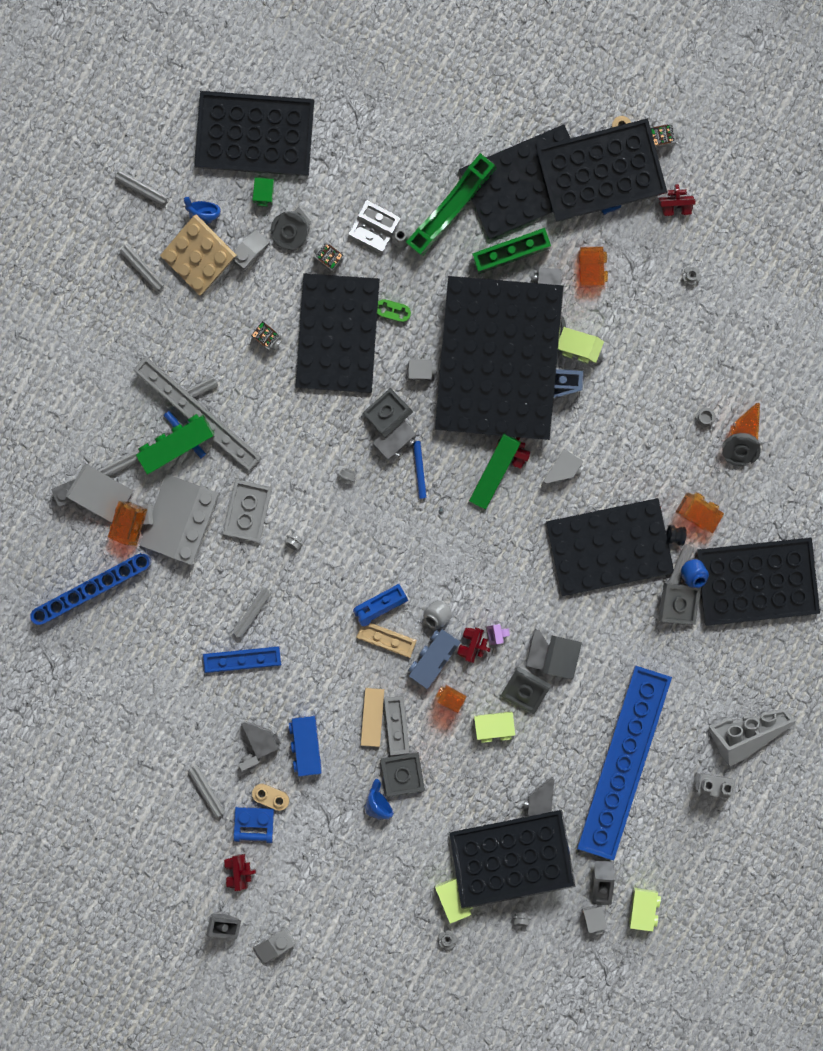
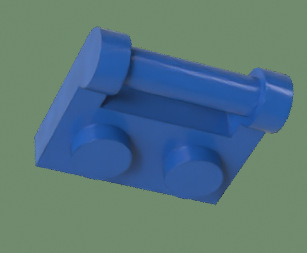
[234,807,274,843]

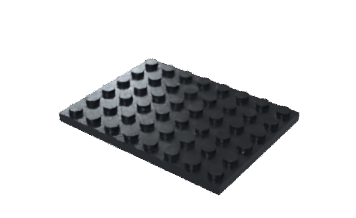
[435,276,564,440]

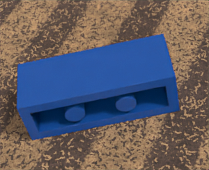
[289,715,322,776]

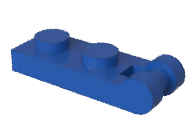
[353,584,409,626]

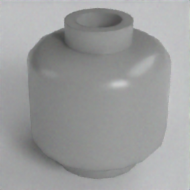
[423,600,452,629]

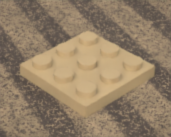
[160,214,237,296]

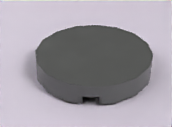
[270,211,309,250]
[722,433,761,466]

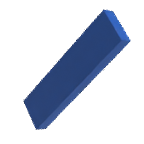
[203,646,281,673]

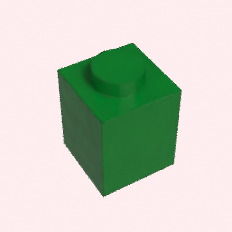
[253,177,275,207]

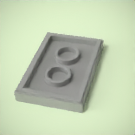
[66,463,133,524]
[222,479,273,543]

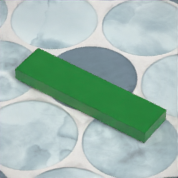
[469,434,521,510]

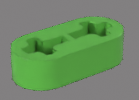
[377,299,411,322]

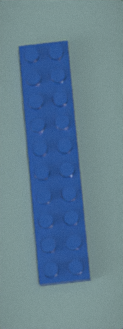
[577,665,672,861]

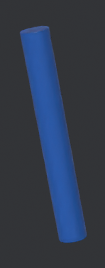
[163,411,206,459]
[413,441,427,499]

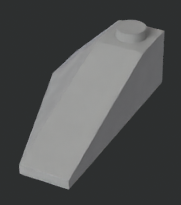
[709,709,795,766]

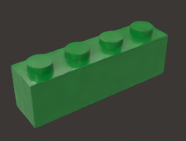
[472,228,551,274]
[136,414,215,475]

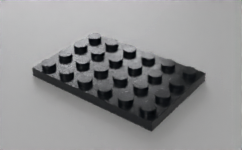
[194,91,315,176]
[536,118,667,222]
[459,124,570,240]
[295,273,380,393]
[546,498,674,596]
[697,537,820,626]
[449,810,576,909]

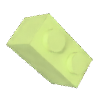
[558,327,604,364]
[474,711,515,743]
[435,877,473,924]
[629,888,661,932]

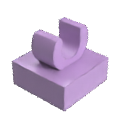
[486,624,510,645]

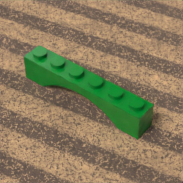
[406,153,497,256]

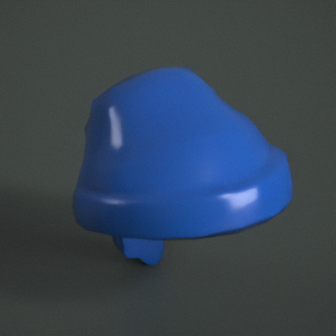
[184,197,221,225]
[365,779,394,820]

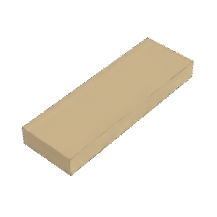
[356,623,417,658]
[361,688,385,747]

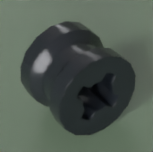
[666,525,687,546]

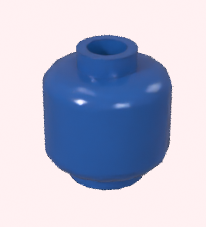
[681,559,709,588]

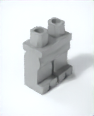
[693,772,736,799]

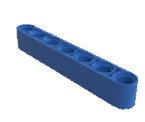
[30,553,152,625]

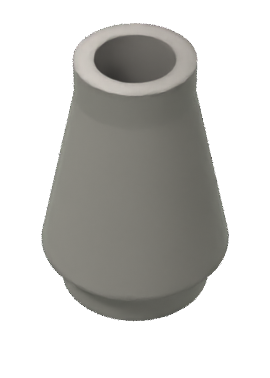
[391,228,410,247]

